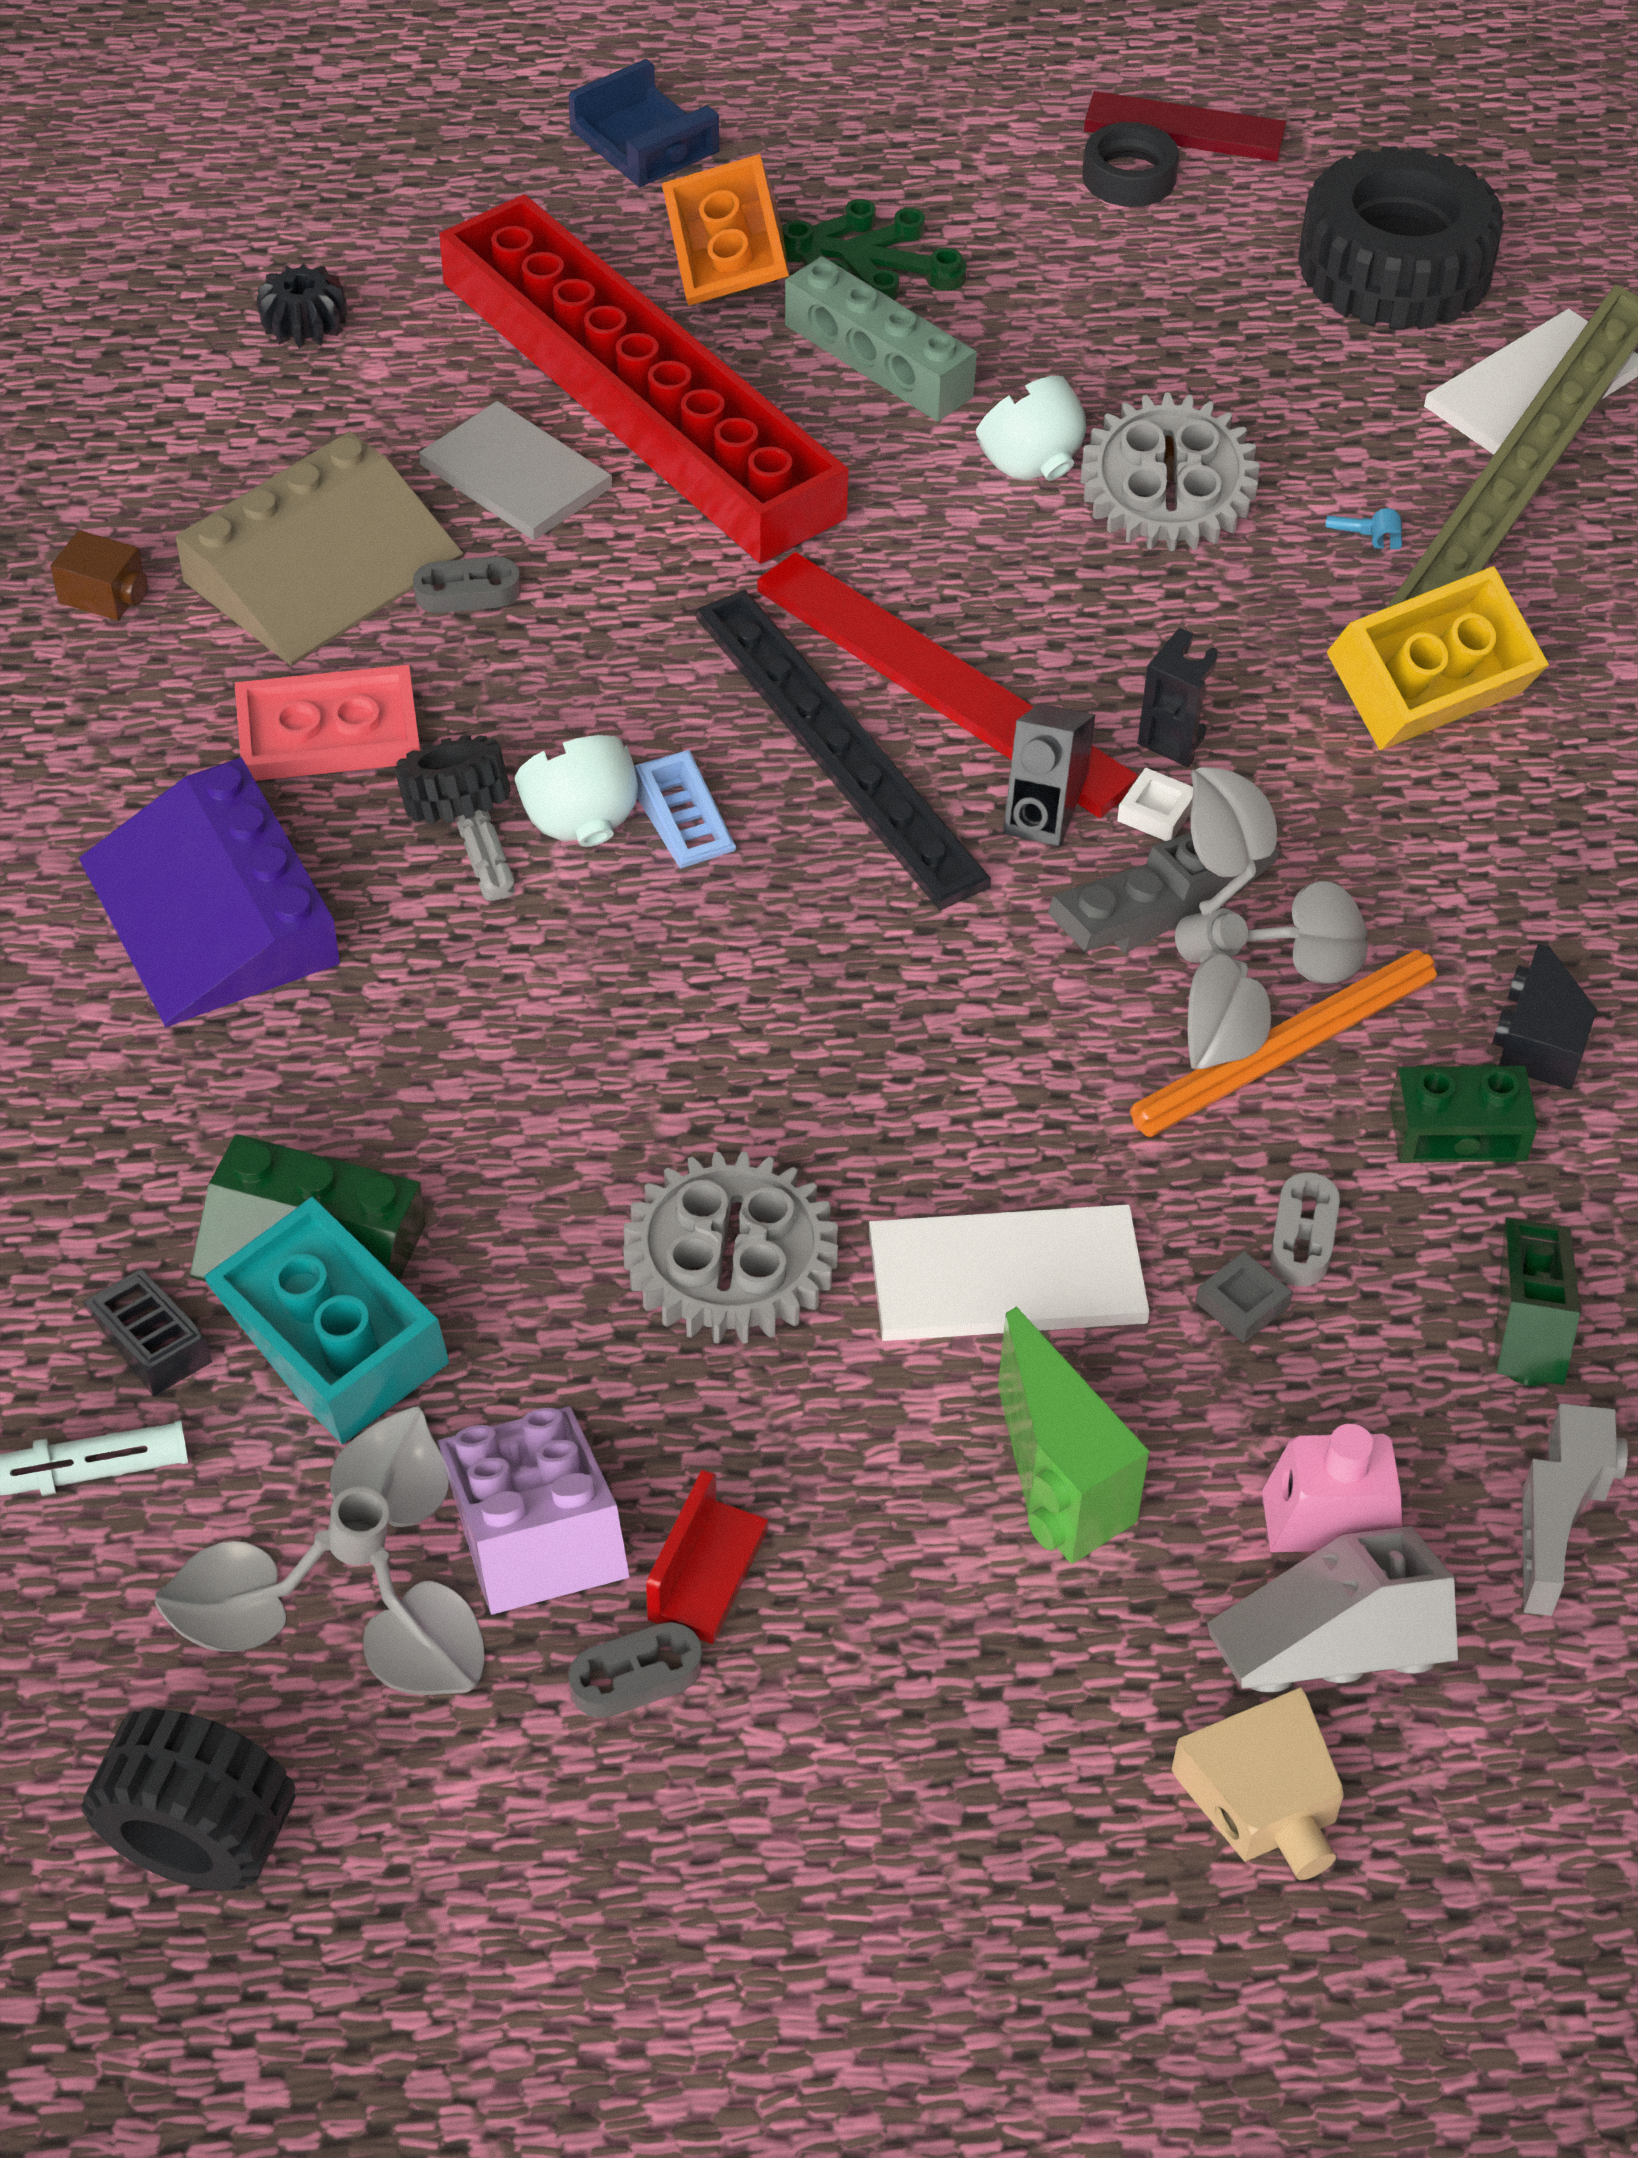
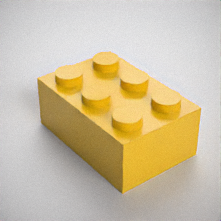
[1326,566,1549,751]

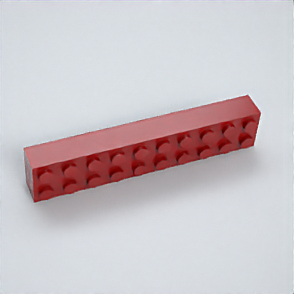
[439,194,849,565]

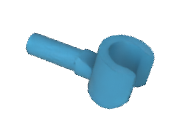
[1325,508,1402,549]

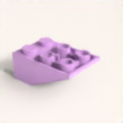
[437,1406,630,1615]

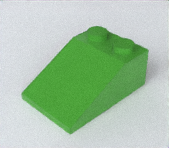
[998,1306,1150,1564]

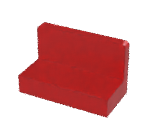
[646,1469,768,1645]

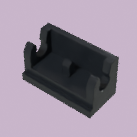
[1137,627,1218,767]

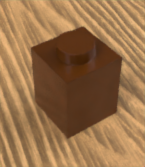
[50,530,148,621]

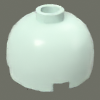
[976,375,1086,481]
[514,735,638,847]

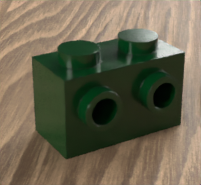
[1390,1064,1538,1163]

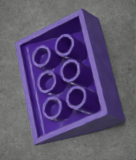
[79,757,340,1028]

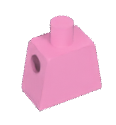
[1262,1424,1402,1552]

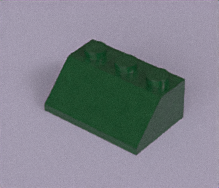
[190,1133,426,1282]

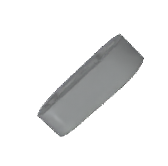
[1270,1172,1340,1286]

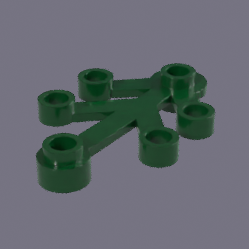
[781,199,967,301]

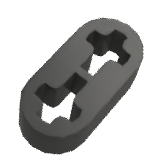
[413,556,521,613]
[568,1622,702,1718]

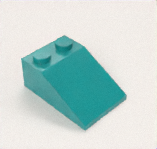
[204,1197,450,1445]

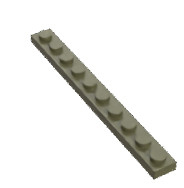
[1385,284,1638,609]

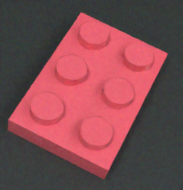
[234,665,420,781]

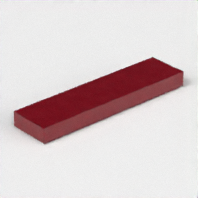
[1084,91,1287,162]

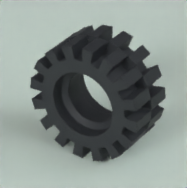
[395,735,511,824]

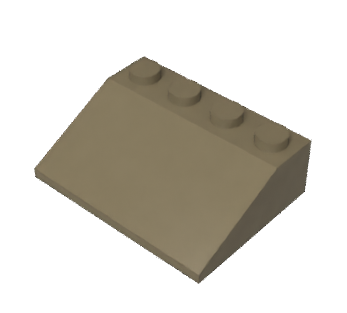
[175,431,464,666]

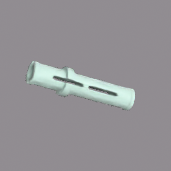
[0,1420,188,1496]

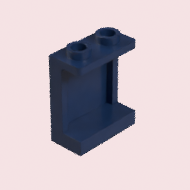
[569,59,719,188]

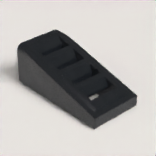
[83,1269,212,1397]

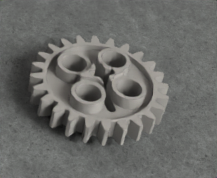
[1080,393,1260,551]
[623,1151,838,1344]

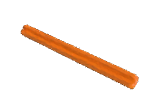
[1130,950,1437,1137]

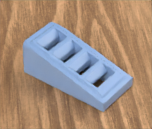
[634,750,736,869]

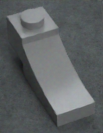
[1522,1404,1628,1616]

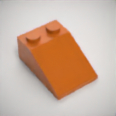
[662,154,789,306]

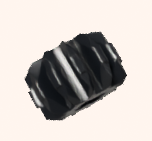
[257,262,348,349]

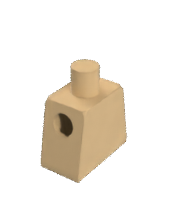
[1171,1687,1344,1880]

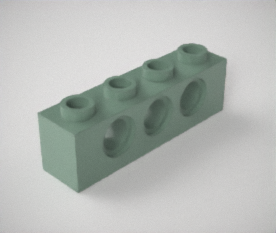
[785,256,977,422]

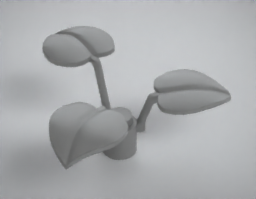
[1175,767,1368,1069]
[155,1406,485,1695]

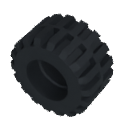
[81,1708,296,1891]

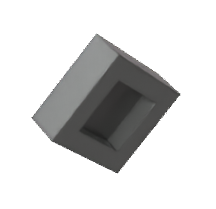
[1195,1251,1293,1343]

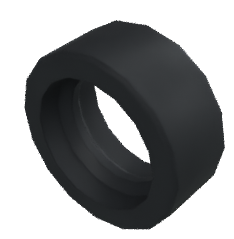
[1082,122,1179,207]

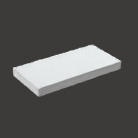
[1424,308,1638,455]
[869,1205,1149,1341]

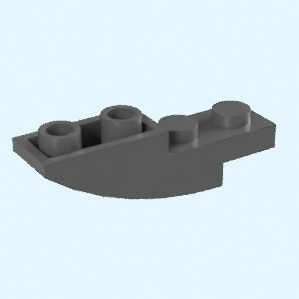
[1048,833,1280,953]

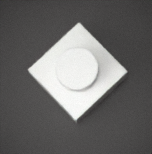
[1117,767,1193,841]

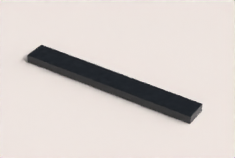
[696,590,991,911]

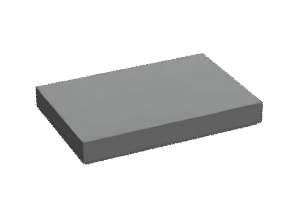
[419,401,612,541]

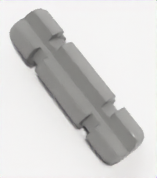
[456,810,515,901]

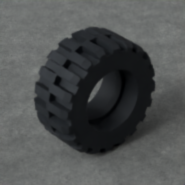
[1298,146,1504,330]

